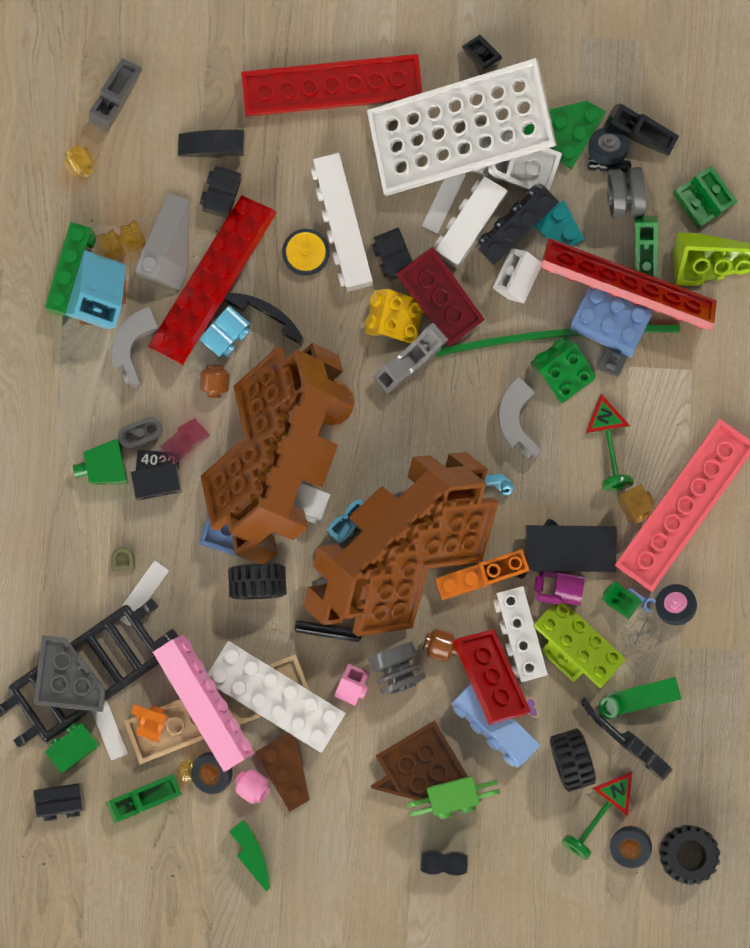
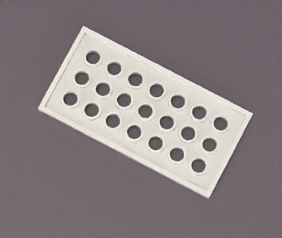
[367,58,557,196]

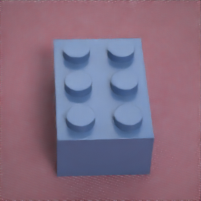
[570,287,653,358]

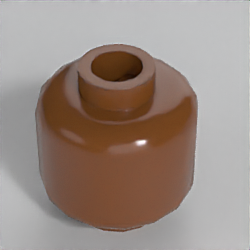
[200,365,230,398]
[423,629,457,662]

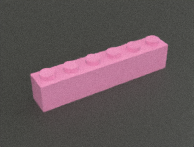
[153,634,255,772]

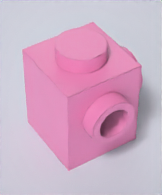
[334,664,369,706]

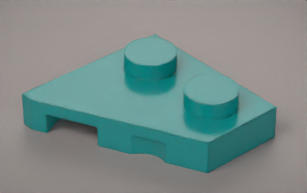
[534,200,584,247]

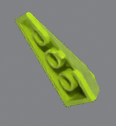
[673,233,750,286]

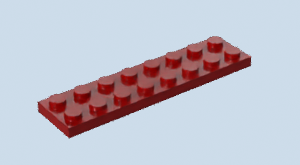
[241,54,423,117]
[148,195,277,366]
[540,238,717,331]

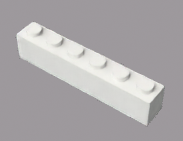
[310,153,373,292]

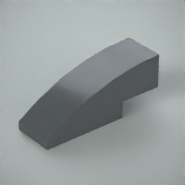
[89,58,142,131]

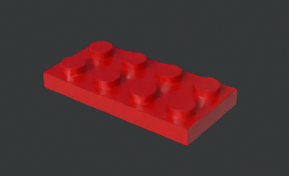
[454,629,531,725]

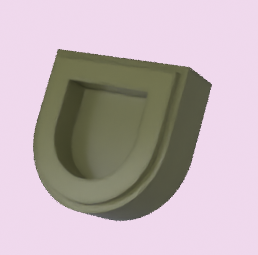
[111,547,135,571]

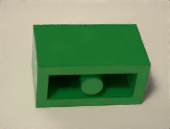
[45,722,101,774]

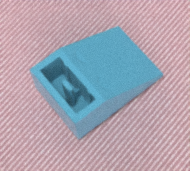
[65,250,126,329]

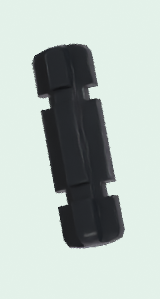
[587,157,631,173]

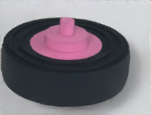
[655,584,697,626]

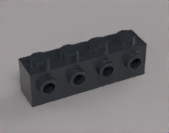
[475,183,559,265]

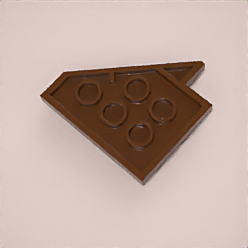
[371,720,482,812]

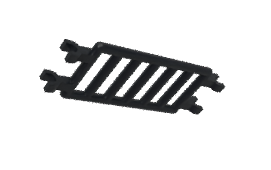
[0,599,179,748]

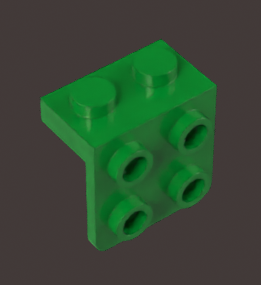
[530,336,596,403]

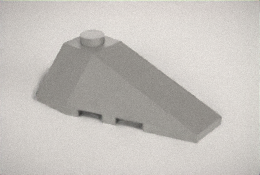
[135,193,190,291]

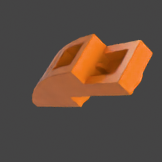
[435,549,530,601]

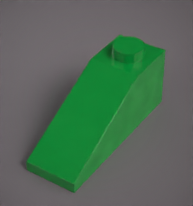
[635,216,658,278]

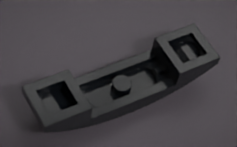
[224,293,304,346]

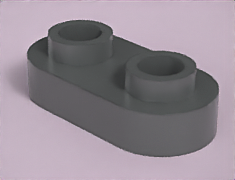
[118,417,163,449]

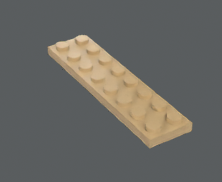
[124,654,310,764]

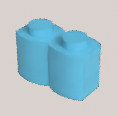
[200,306,251,359]
[328,499,364,545]

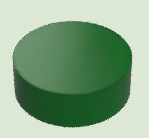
[598,696,623,719]

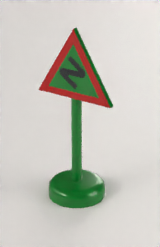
[585,394,634,491]
[561,771,633,860]

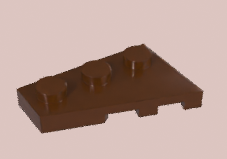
[255,733,310,812]

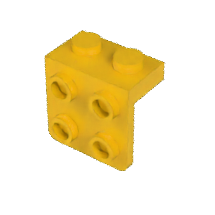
[364,289,423,344]

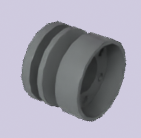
[368,641,426,695]

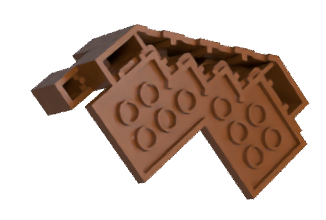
[201,342,352,564]
[303,452,499,637]

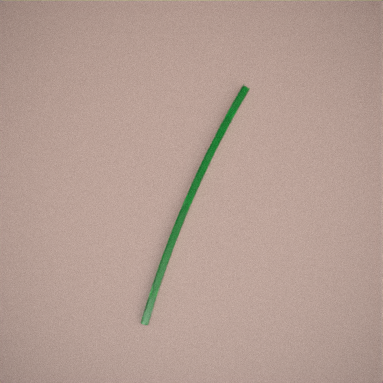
[436,325,680,357]

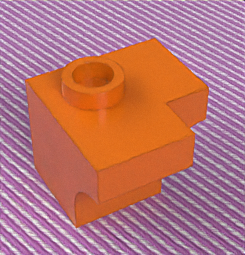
[131,704,169,742]

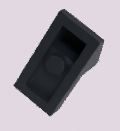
[462,35,502,75]

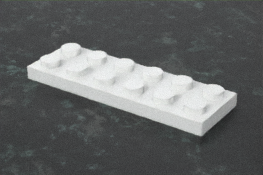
[208,641,346,753]

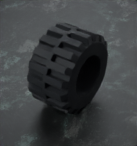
[228,563,287,600]
[550,728,596,792]
[659,825,721,885]

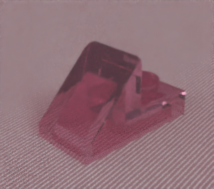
[160,418,210,464]

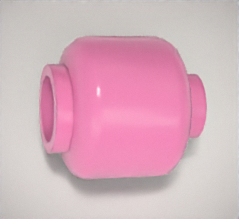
[235,769,270,804]

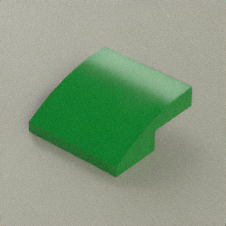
[672,166,738,229]

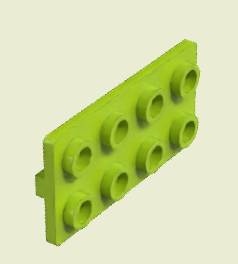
[534,603,626,688]

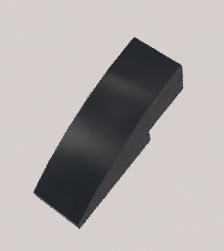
[605,103,679,156]
[178,130,245,158]

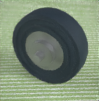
[588,127,629,165]

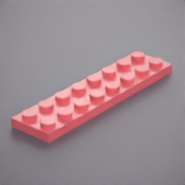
[614,419,750,592]

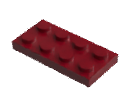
[396,247,485,347]

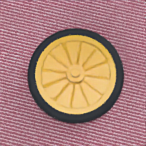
[282,229,330,276]

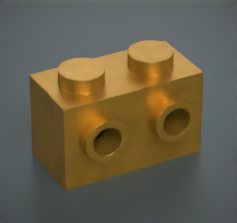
[617,484,655,524]

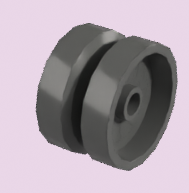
[607,167,646,219]

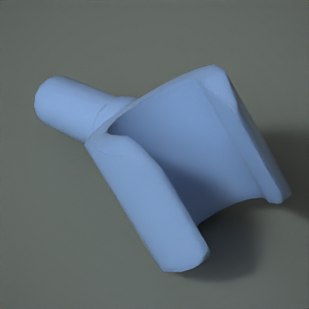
[627,587,656,612]

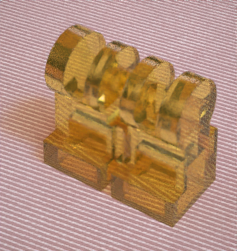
[97,220,147,260]

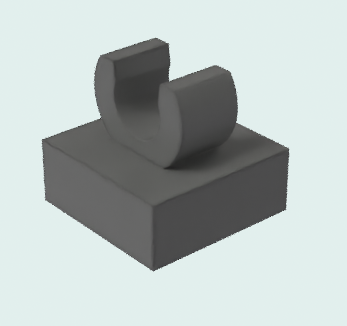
[597,348,628,378]

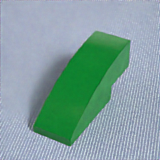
[606,677,682,714]
[105,773,182,824]
[229,819,271,891]

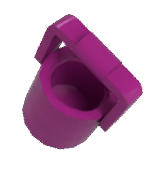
[534,571,585,606]

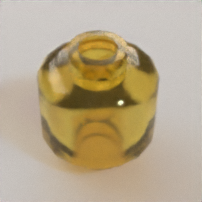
[63,144,97,179]

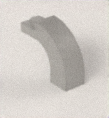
[112,307,159,388]
[373,323,448,394]
[498,377,542,459]

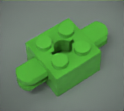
[407,776,500,819]

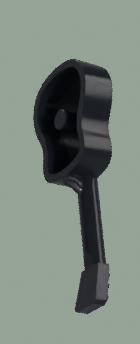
[581,696,673,781]

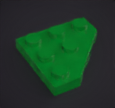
[524,100,606,170]

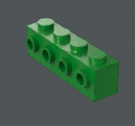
[45,222,97,318]

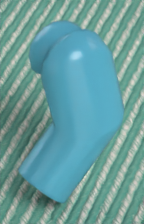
[484,474,514,496]

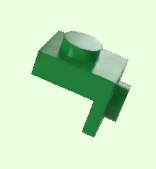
[602,581,642,620]

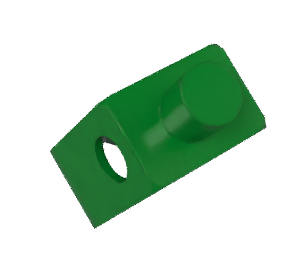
[73,439,128,485]

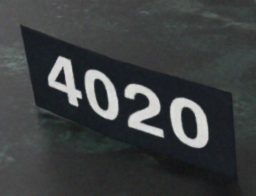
[136,450,180,471]

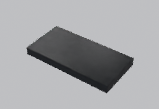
[525,525,617,572]

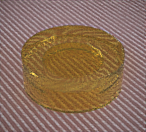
[179,760,193,784]

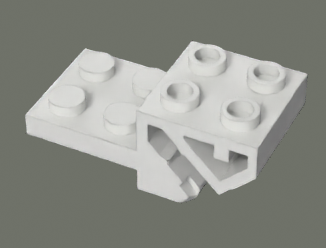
[464,123,562,190]

